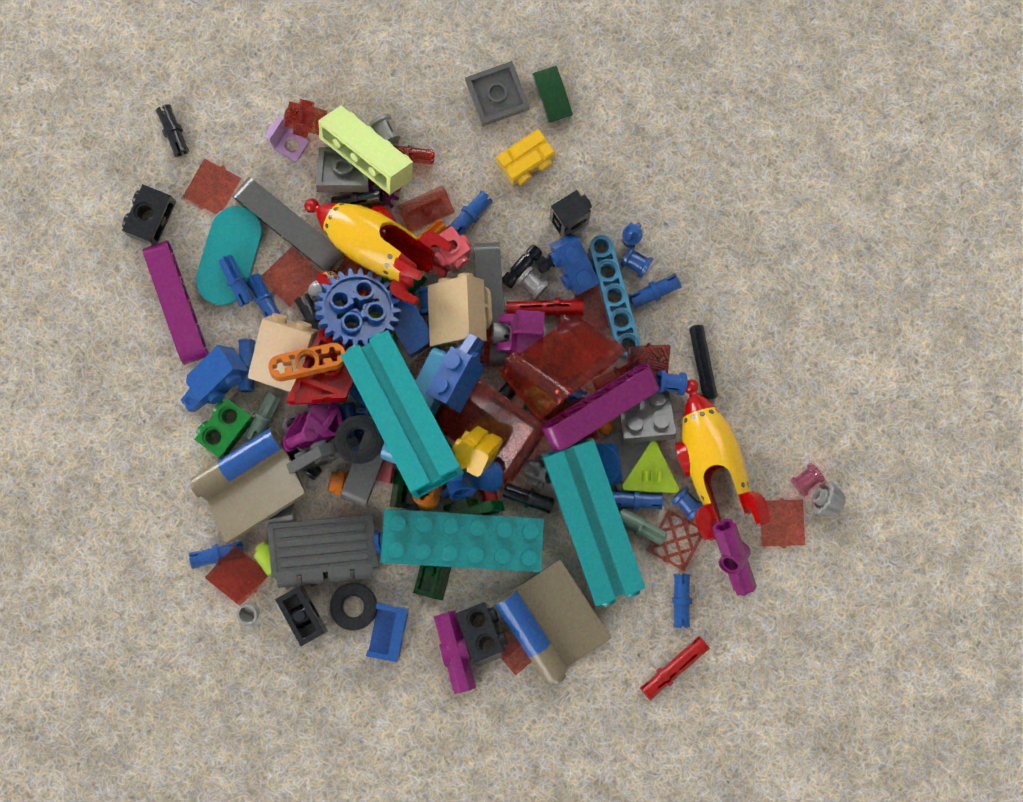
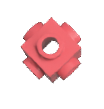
[432,226,471,272]

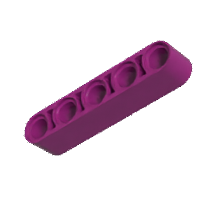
[142,240,209,365]
[542,364,659,452]

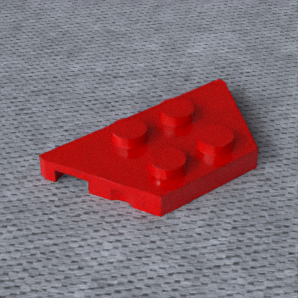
[286,328,354,405]

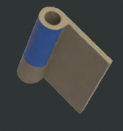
[190,427,307,544]
[494,559,611,685]

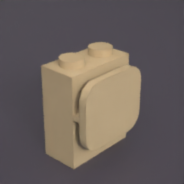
[428,273,492,350]
[248,313,319,392]

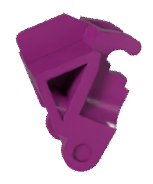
[496,310,545,365]
[281,402,342,452]

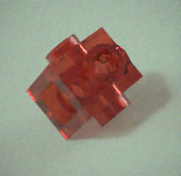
[284,99,327,138]

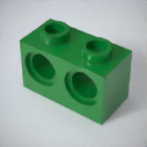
[194,398,254,459]

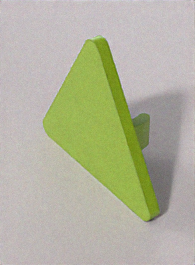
[622,441,679,493]

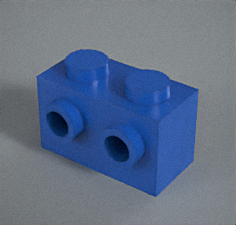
[549,233,600,295]

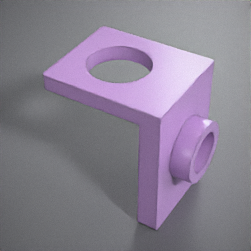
[265,117,309,162]

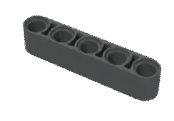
[232,177,344,271]
[474,242,507,367]
[340,416,384,507]

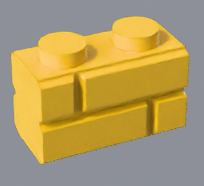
[496,129,555,186]
[452,426,503,477]

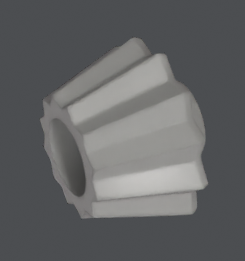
[811,480,846,516]

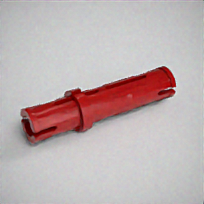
[506,297,584,318]
[640,636,710,701]

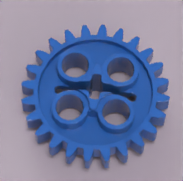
[315,268,401,349]

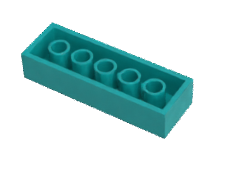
[380,509,544,572]

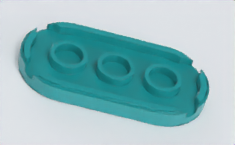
[196,206,263,306]

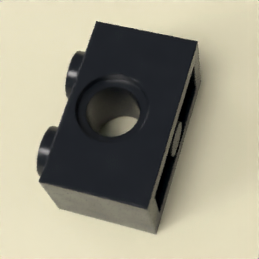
[122,184,176,246]
[549,190,592,237]
[275,586,328,646]

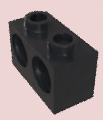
[455,602,509,667]

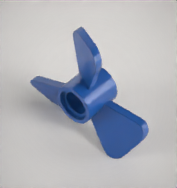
[438,462,503,503]

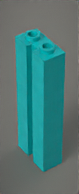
[340,330,464,499]
[541,437,646,607]

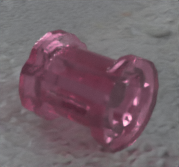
[790,463,825,497]

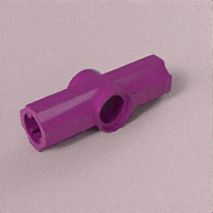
[712,519,757,596]
[434,610,476,694]

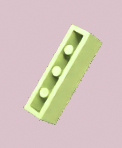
[319,106,413,195]

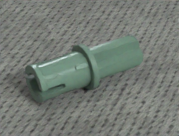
[245,392,281,440]
[620,508,667,545]

